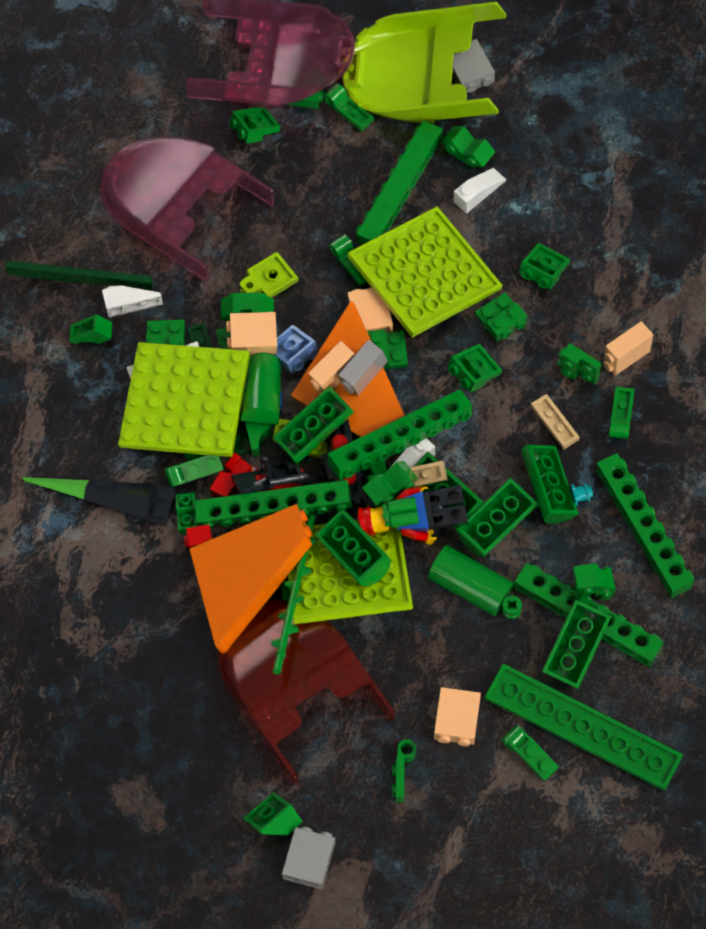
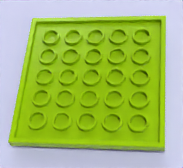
[347,206,503,338]
[118,342,250,457]
[288,520,413,624]

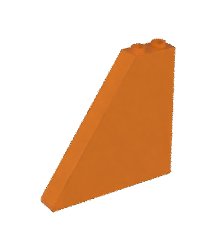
[291,301,405,438]
[190,504,313,654]

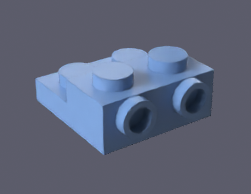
[272,325,319,374]

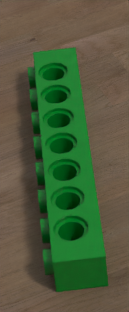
[328,389,472,481]
[596,453,694,598]
[195,480,352,529]
[514,563,663,668]

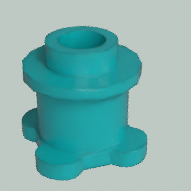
[570,483,593,506]

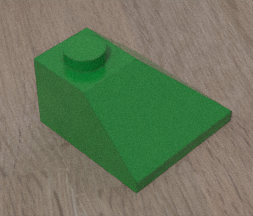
[243,792,303,835]

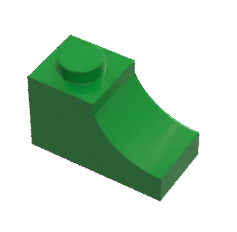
[69,314,112,344]
[245,421,274,457]

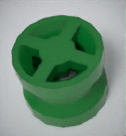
[502,596,522,619]

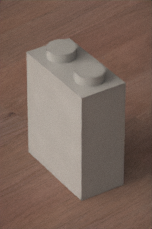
[452,39,495,93]
[339,340,388,396]
[282,827,335,889]

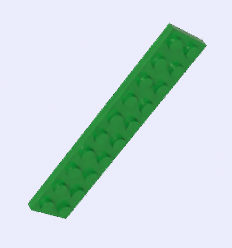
[485,664,683,791]

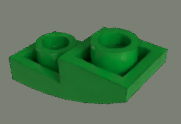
[176,493,198,534]

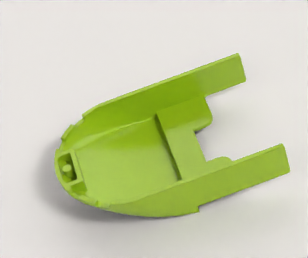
[343,2,506,123]

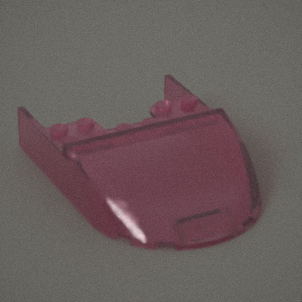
[186,0,355,108]
[101,136,275,282]

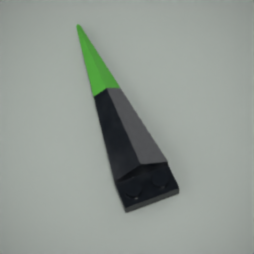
[23,477,177,526]

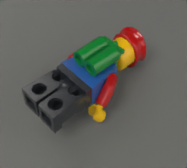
[358,485,468,545]

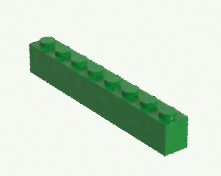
[355,120,443,245]

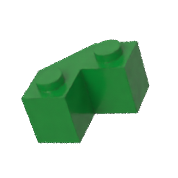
[441,126,495,167]
[220,293,274,321]
[362,461,419,506]
[572,564,616,601]

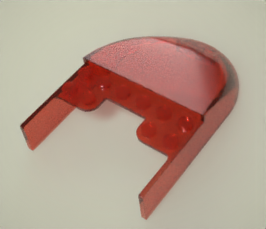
[219,600,395,785]

